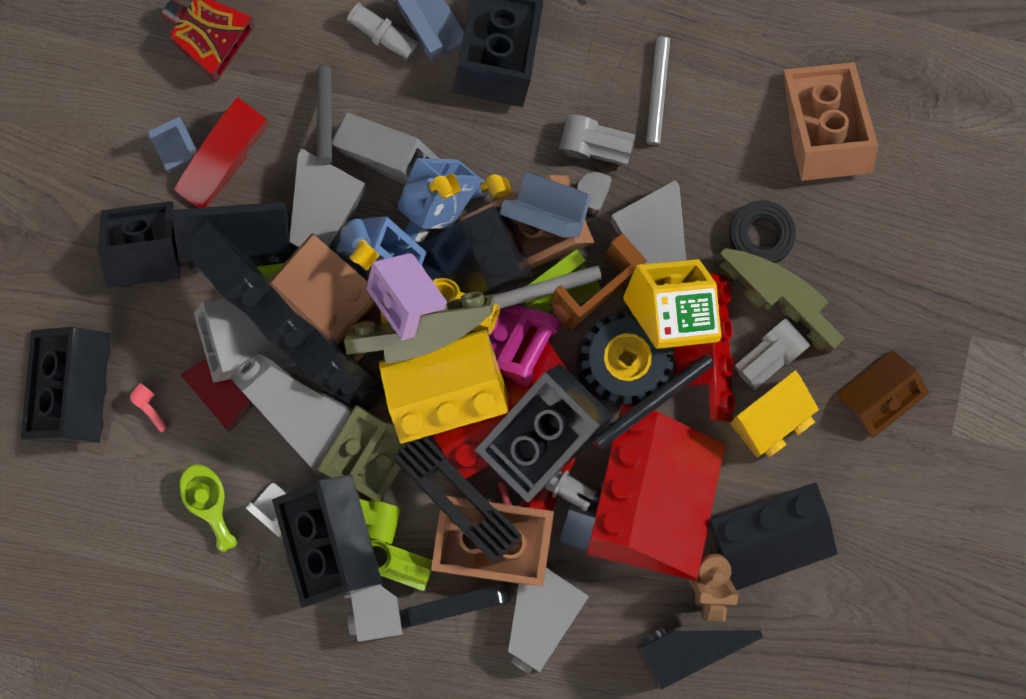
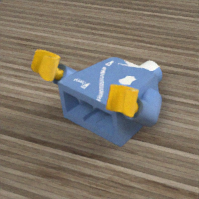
[397,158,512,242]
[333,217,427,279]

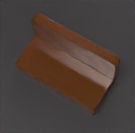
[837,351,929,438]

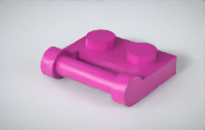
[488,304,561,386]

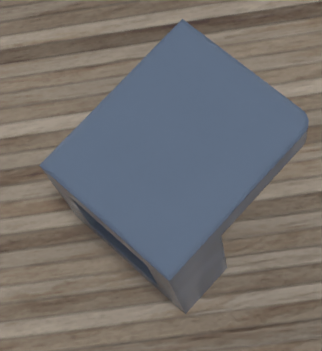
[147,116,198,174]

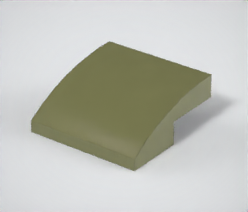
[317,405,412,502]

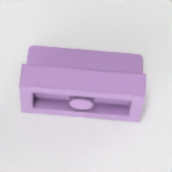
[366,253,447,340]

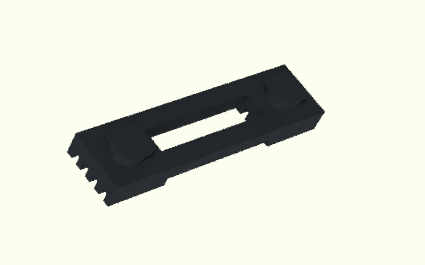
[393,437,522,564]

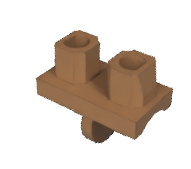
[688,554,738,622]

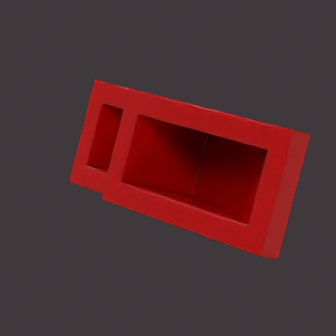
[174,97,269,208]

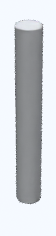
[646,36,671,145]
[494,265,602,309]

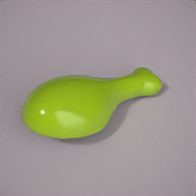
[179,464,237,552]

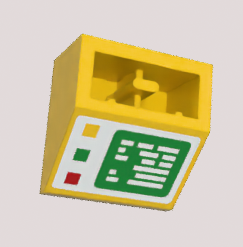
[623,259,721,349]

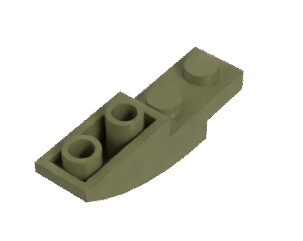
[717,248,845,353]
[344,292,495,364]

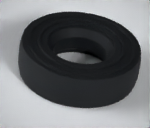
[729,200,796,263]

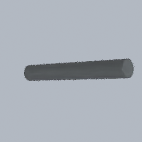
[317,65,332,165]

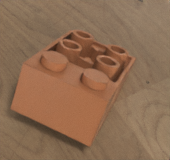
[270,233,382,361]

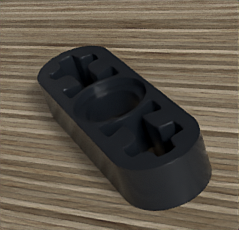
[402,583,512,628]

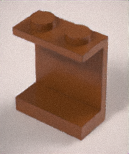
[549,233,647,332]

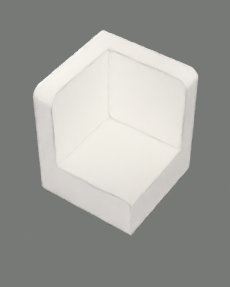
[246,483,286,539]

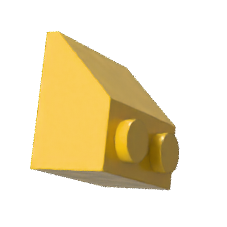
[730,370,819,458]

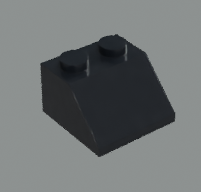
[98,201,180,288]

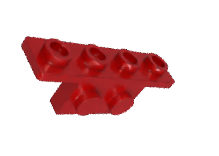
[674,273,736,423]

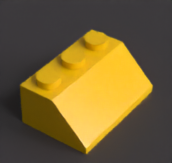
[379,329,509,444]

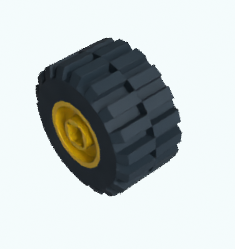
[576,312,673,409]

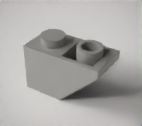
[344,585,404,642]

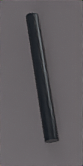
[591,354,714,451]

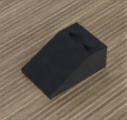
[452,0,544,107]
[420,206,534,296]
[475,364,614,503]
[637,628,763,690]

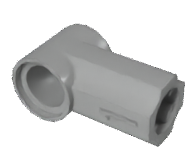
[558,114,635,167]
[734,318,811,390]

